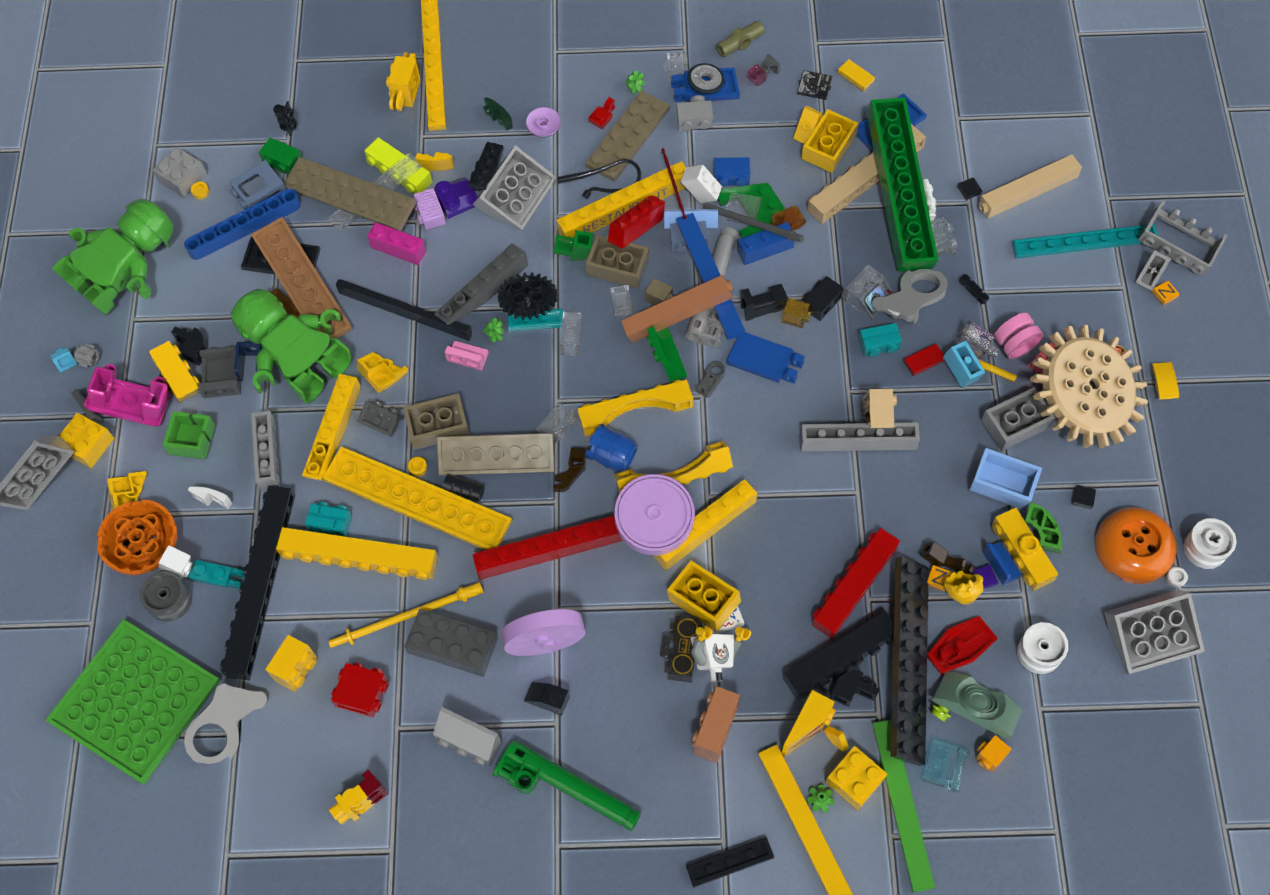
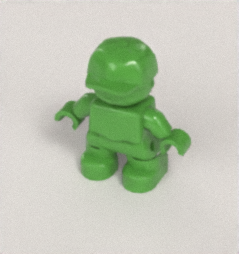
[52,198,174,315]
[231,289,352,404]

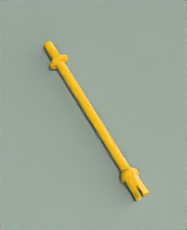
[328,582,484,648]

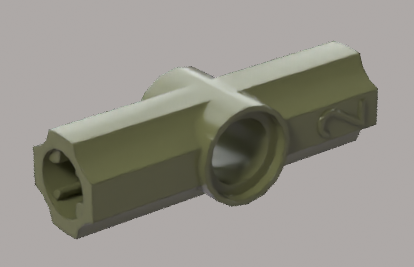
[716,21,765,57]

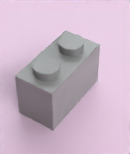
[677,100,713,131]

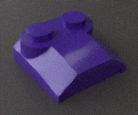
[434,177,477,219]

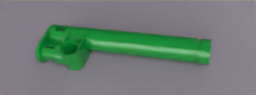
[493,740,641,831]

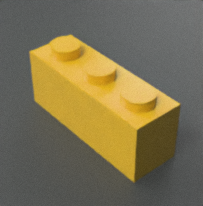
[149,341,199,403]

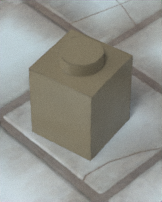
[645,278,674,305]

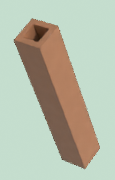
[621,275,734,343]

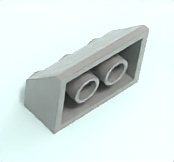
[433,707,502,766]

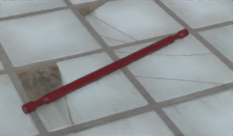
[661,148,687,219]

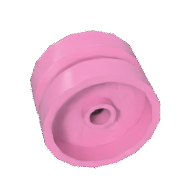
[994,313,1044,359]

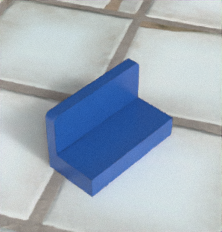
[983,541,1022,585]

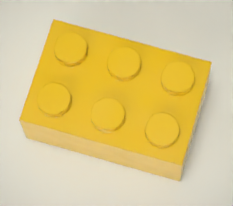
[801,109,859,173]
[667,560,741,632]

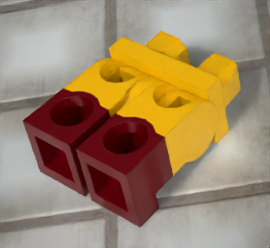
[328,769,388,825]

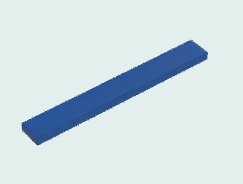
[676,213,745,340]

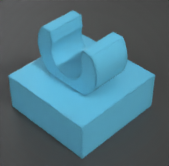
[50,347,77,372]

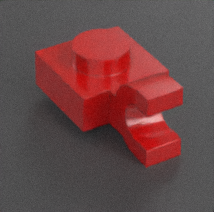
[588,97,616,130]

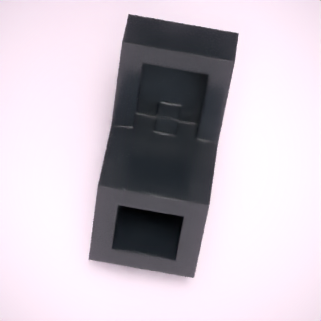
[171,326,208,366]
[830,671,880,707]

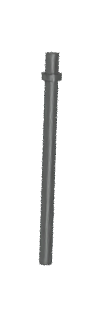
[703,203,804,243]

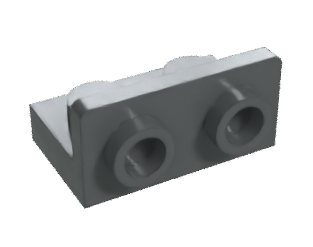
[357,399,404,437]

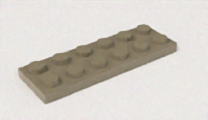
[585,91,670,182]
[437,433,554,475]

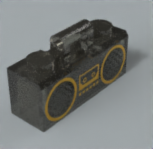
[660,616,700,683]

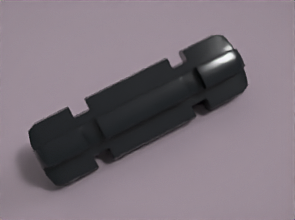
[959,274,990,304]

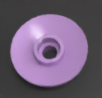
[526,107,561,137]

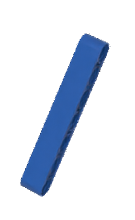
[184,189,301,260]

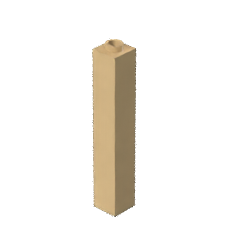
[978,154,1082,219]

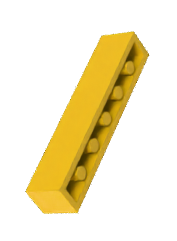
[653,479,757,570]

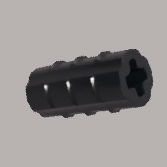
[442,474,485,501]

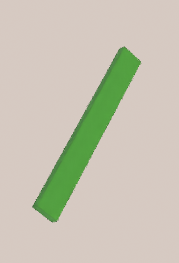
[872,720,935,893]

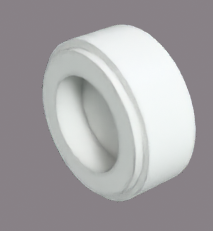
[1165,567,1188,588]

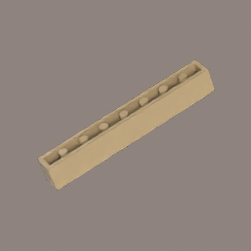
[807,124,926,224]

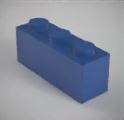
[737,222,795,265]

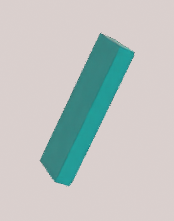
[508,308,564,331]

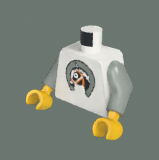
[691,626,751,682]

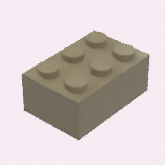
[586,234,649,289]
[403,393,470,450]

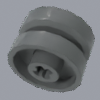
[140,571,192,622]

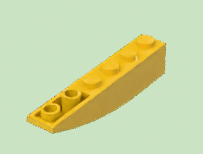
[302,374,361,481]

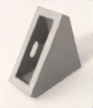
[1136,250,1172,291]

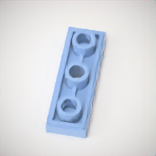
[664,209,718,229]

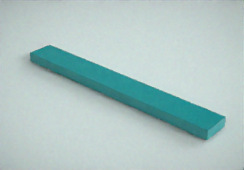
[1012,224,1158,259]

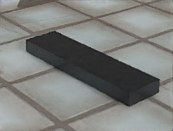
[686,837,774,888]

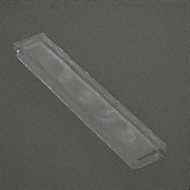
[327,153,422,232]

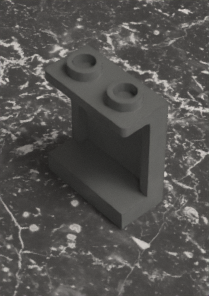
[198,346,241,398]

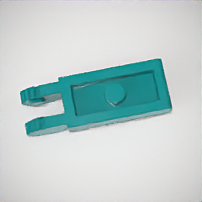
[188,560,245,589]

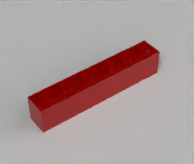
[812,528,900,639]

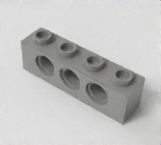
[251,410,280,491]

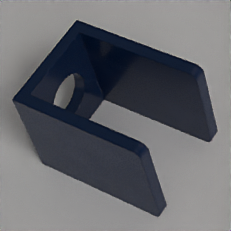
[234,342,262,381]

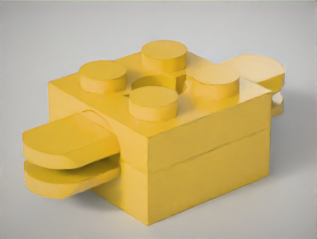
[386,52,421,111]

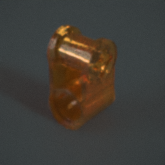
[771,206,806,230]

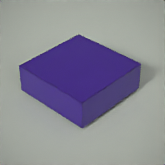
[971,565,998,589]

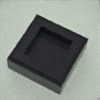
[957,177,982,200]
[1072,485,1096,510]

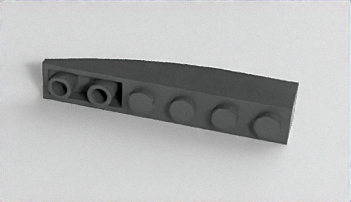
[434,244,528,325]

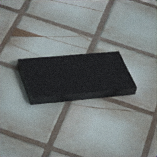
[241,237,321,275]

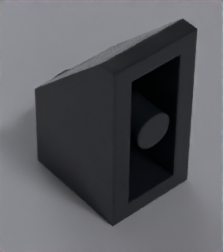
[524,682,570,716]

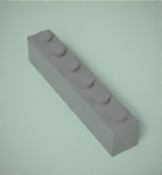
[800,423,920,452]

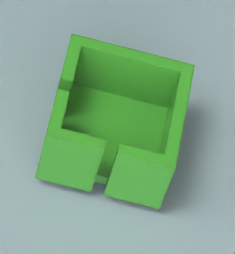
[162,411,216,460]

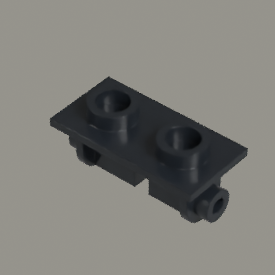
[273,101,297,136]

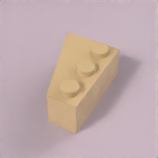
[862,389,897,428]

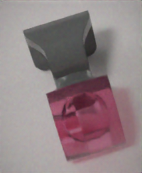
[747,54,780,86]

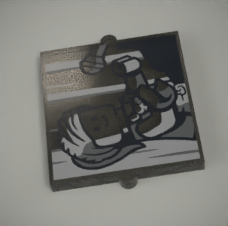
[797,70,832,100]

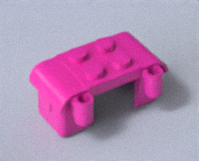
[84,364,171,426]

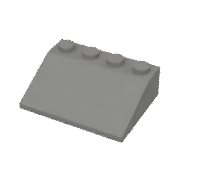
[473,145,557,231]
[0,434,75,510]
[1104,590,1205,674]

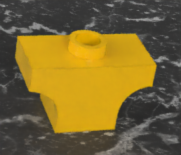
[793,106,823,144]

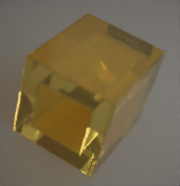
[782,298,812,328]

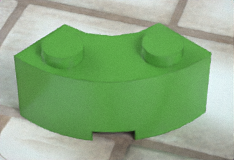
[1025,502,1063,555]

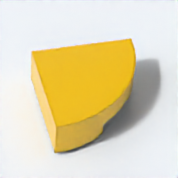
[824,726,849,752]

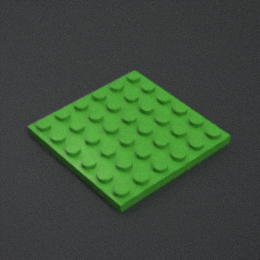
[45,619,221,785]

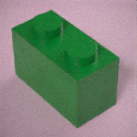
[258,137,302,174]

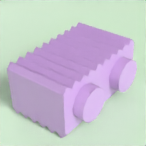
[413,188,446,230]

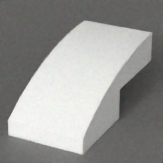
[188,487,233,509]

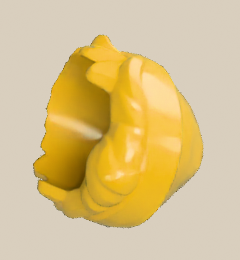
[944,571,983,605]

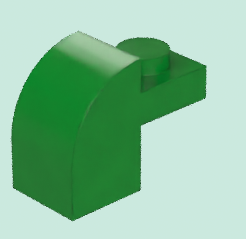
[553,230,593,261]

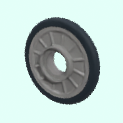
[687,63,725,94]

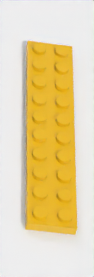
[322,446,512,550]

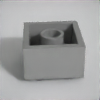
[152,147,208,198]

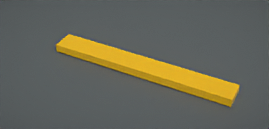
[758,745,853,895]

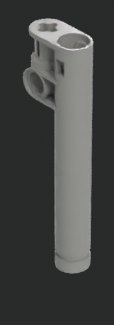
[685,227,738,347]

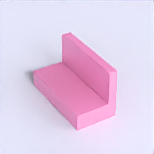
[445,341,489,371]

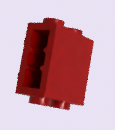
[331,662,389,718]

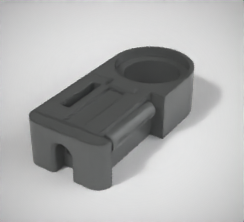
[695,361,725,398]

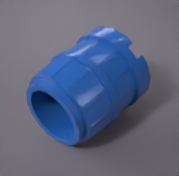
[585,423,638,472]

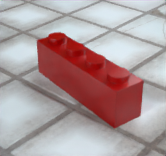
[608,195,665,249]

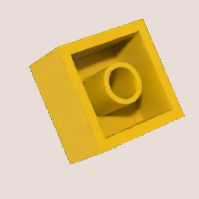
[58,413,115,469]
[265,635,317,692]
[825,746,888,811]

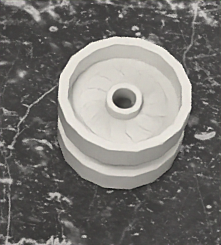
[1183,518,1237,569]
[1017,622,1068,674]

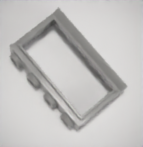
[1138,200,1228,276]

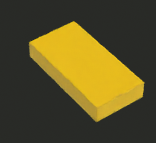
[837,59,875,91]

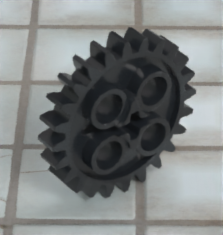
[497,272,557,320]

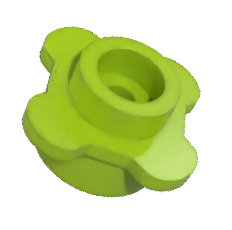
[930,704,951,722]

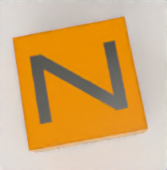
[1152,281,1179,305]
[927,565,952,592]

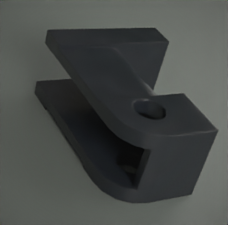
[740,284,788,321]

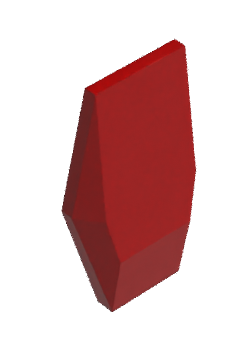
[927,616,998,675]

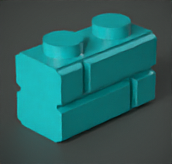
[858,323,902,357]
[305,502,352,537]

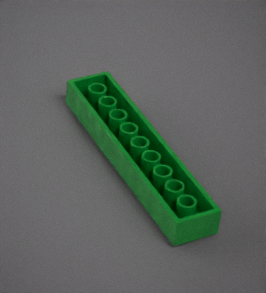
[866,97,939,272]

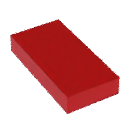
[904,344,945,376]

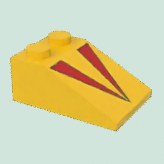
[782,690,836,757]

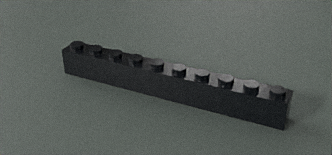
[220,486,295,681]

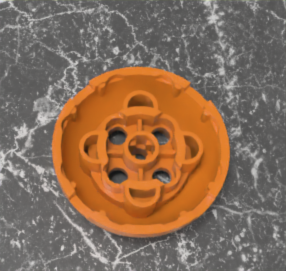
[97,499,178,575]
[1095,507,1177,584]

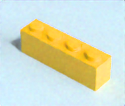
[992,508,1058,591]

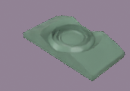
[932,671,1022,740]

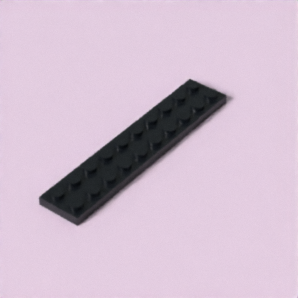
[890,556,929,766]

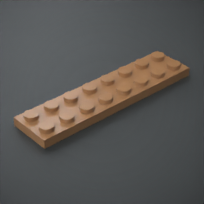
[251,217,353,342]

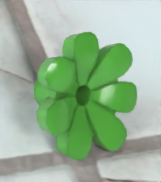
[626,70,645,94]
[483,318,504,342]
[806,785,835,813]

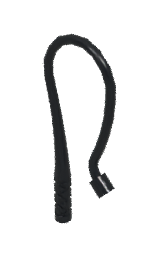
[557,159,642,199]

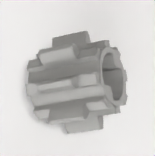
[74,343,100,368]

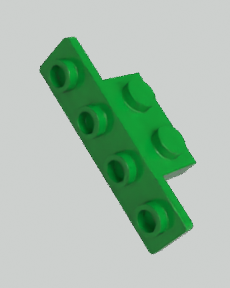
[647,326,688,383]

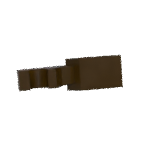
[553,448,586,492]
[920,542,975,574]

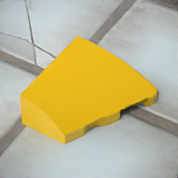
[357,352,408,393]

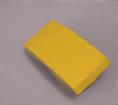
[415,152,455,171]
[1152,362,1179,400]

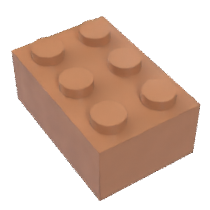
[692,686,740,763]

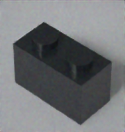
[803,276,844,321]

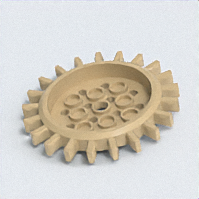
[1030,325,1148,449]

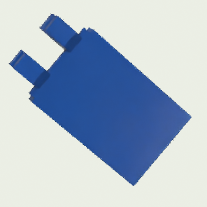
[671,67,740,102]
[727,332,805,384]

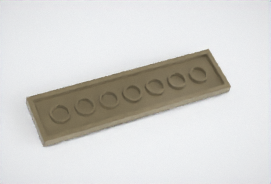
[284,157,417,231]

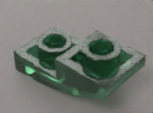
[483,97,513,130]

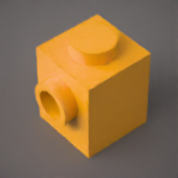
[976,735,1012,772]

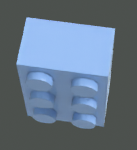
[970,448,1042,510]

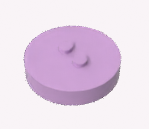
[614,474,695,555]
[501,609,585,656]

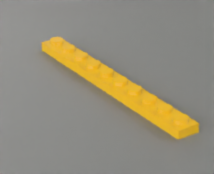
[421,0,446,131]

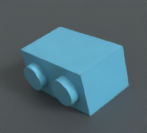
[943,341,986,388]

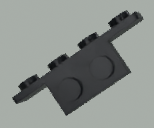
[469,142,503,191]

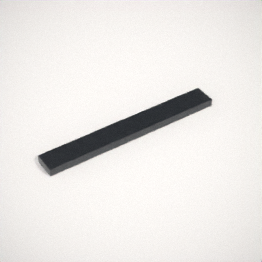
[336,279,472,341]

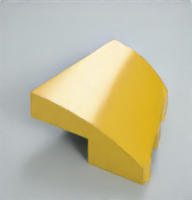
[107,471,147,510]

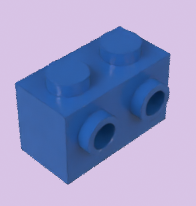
[713,157,750,186]

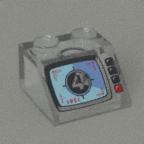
[843,265,894,320]

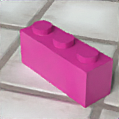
[367,222,426,265]

